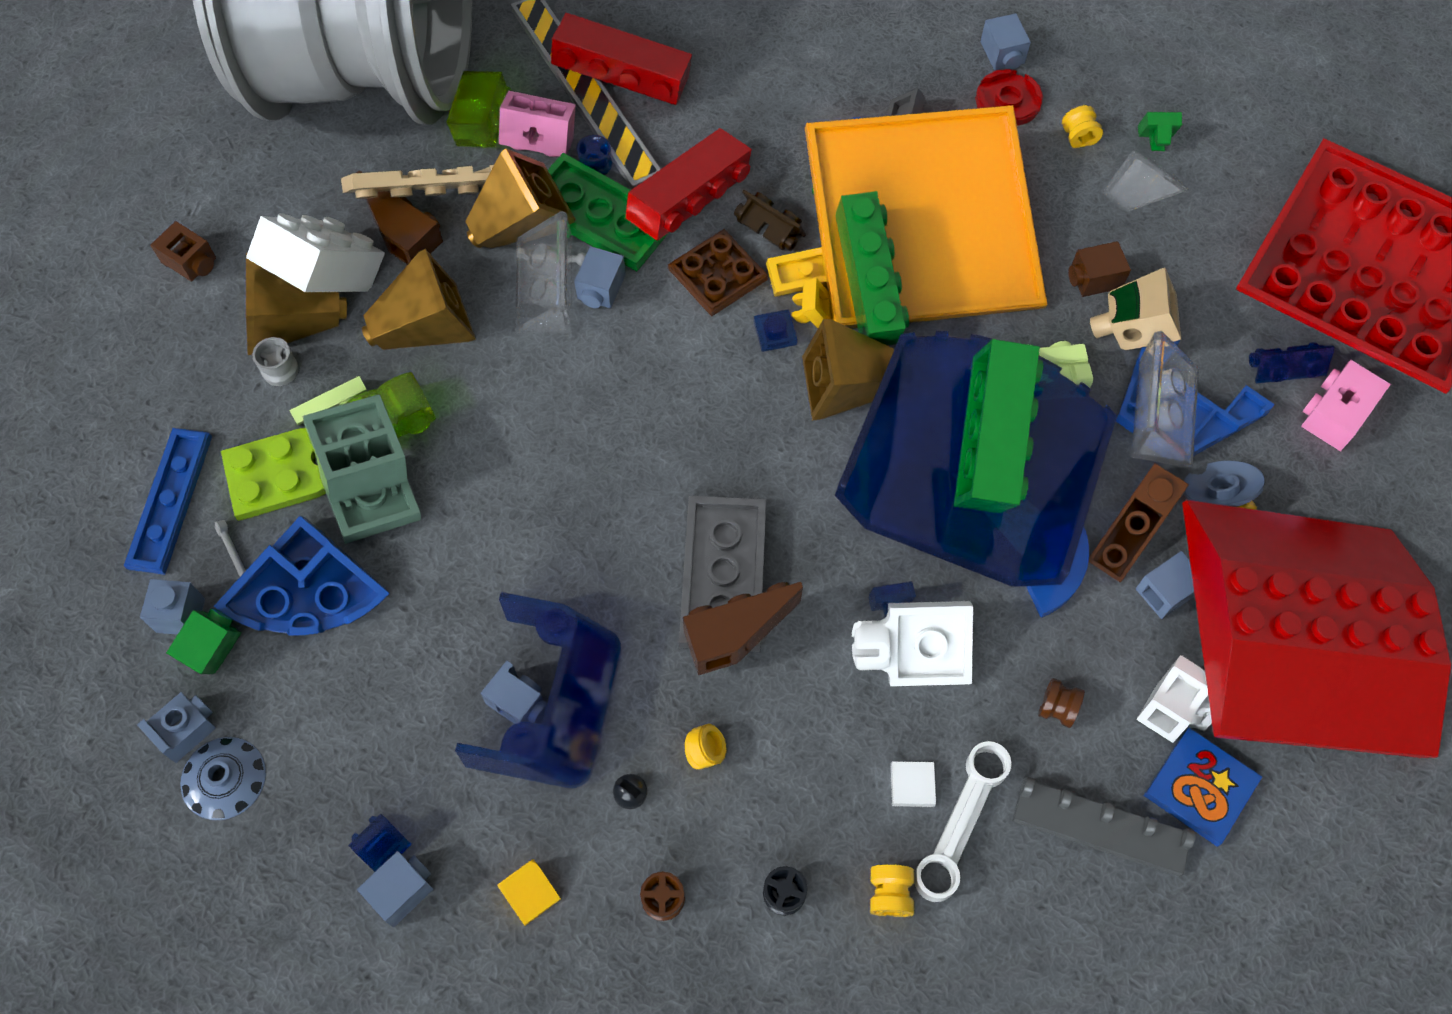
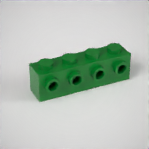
[835,191,909,346]

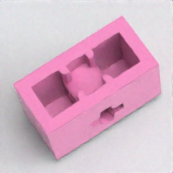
[499,91,576,157]
[1301,360,1391,452]

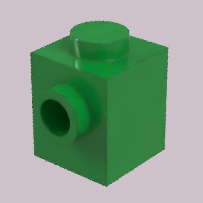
[166,608,242,674]

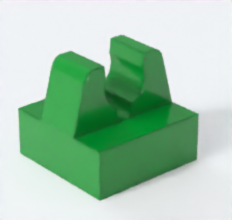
[1138,112,1182,151]

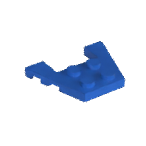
[1115,340,1275,465]

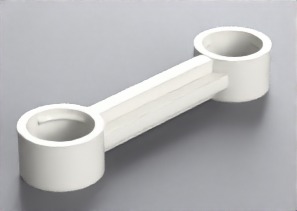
[914,741,1011,902]

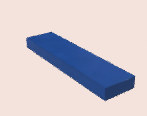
[124,428,212,575]

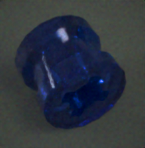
[576,135,613,175]

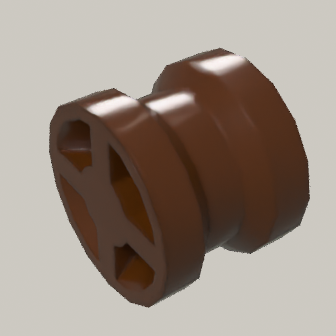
[1038,678,1085,728]
[640,871,685,921]

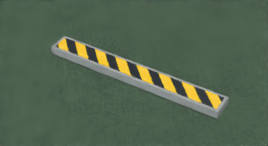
[511,0,660,190]

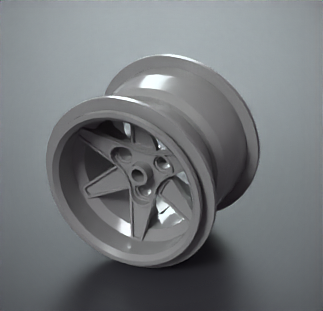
[193,0,472,125]

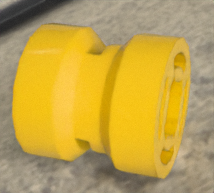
[870,865,914,917]

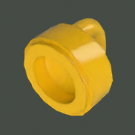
[685,724,726,769]

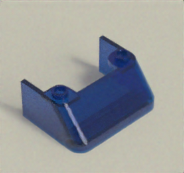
[455,592,622,788]

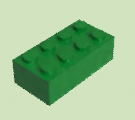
[954,339,1043,513]

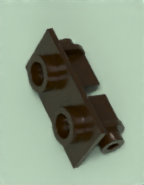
[734,190,806,251]

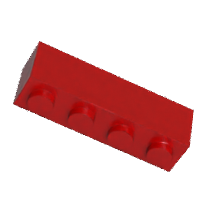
[551,13,692,105]
[625,128,752,241]

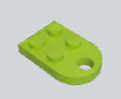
[221,428,326,521]

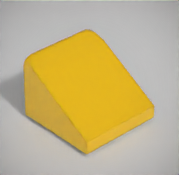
[497,859,561,926]

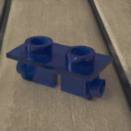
[1249,342,1335,384]

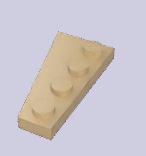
[341,165,494,199]

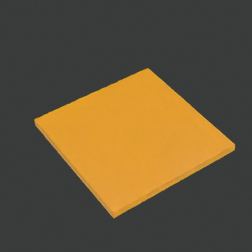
[805,105,1047,329]

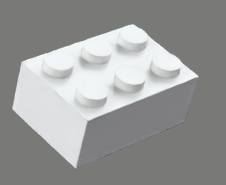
[246,213,385,292]

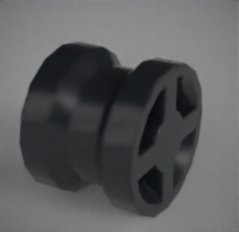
[763,866,808,916]

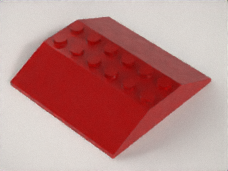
[1235,138,1452,394]
[1182,500,1451,758]

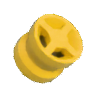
[1062,105,1103,148]

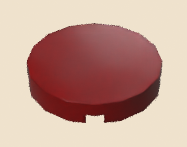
[975,69,1043,126]

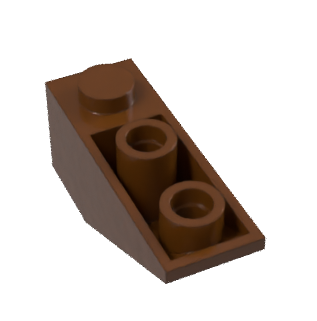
[356,170,443,265]
[1088,463,1189,583]
[683,582,803,676]

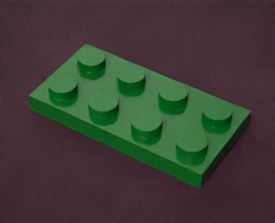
[548,153,670,272]

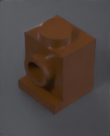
[150,221,216,282]

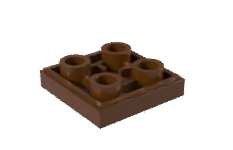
[668,229,768,317]

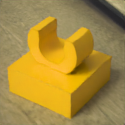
[791,278,832,328]

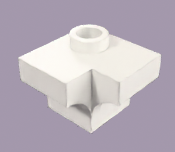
[1136,655,1212,743]

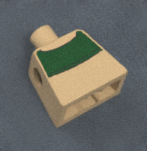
[1090,268,1181,350]

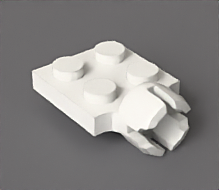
[852,601,973,686]

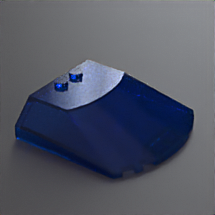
[835,331,1117,587]

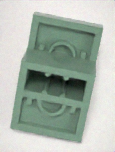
[302,394,421,544]

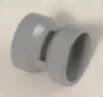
[252,337,299,386]

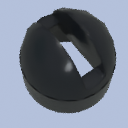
[613,774,647,809]

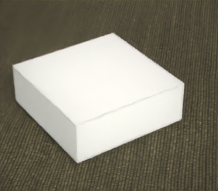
[891,761,936,807]

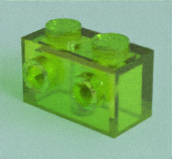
[447,71,511,147]

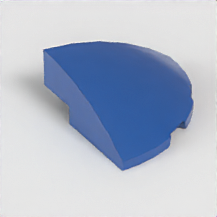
[214,516,390,635]

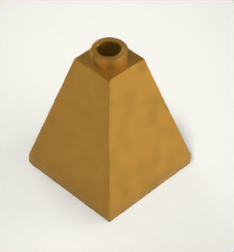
[465,148,576,248]
[362,249,476,350]
[246,253,347,355]
[802,319,912,421]

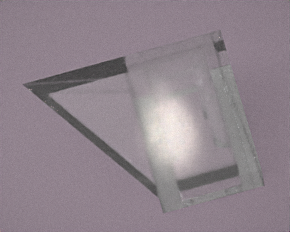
[1102,150,1189,213]

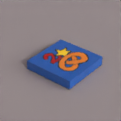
[1143,727,1262,847]

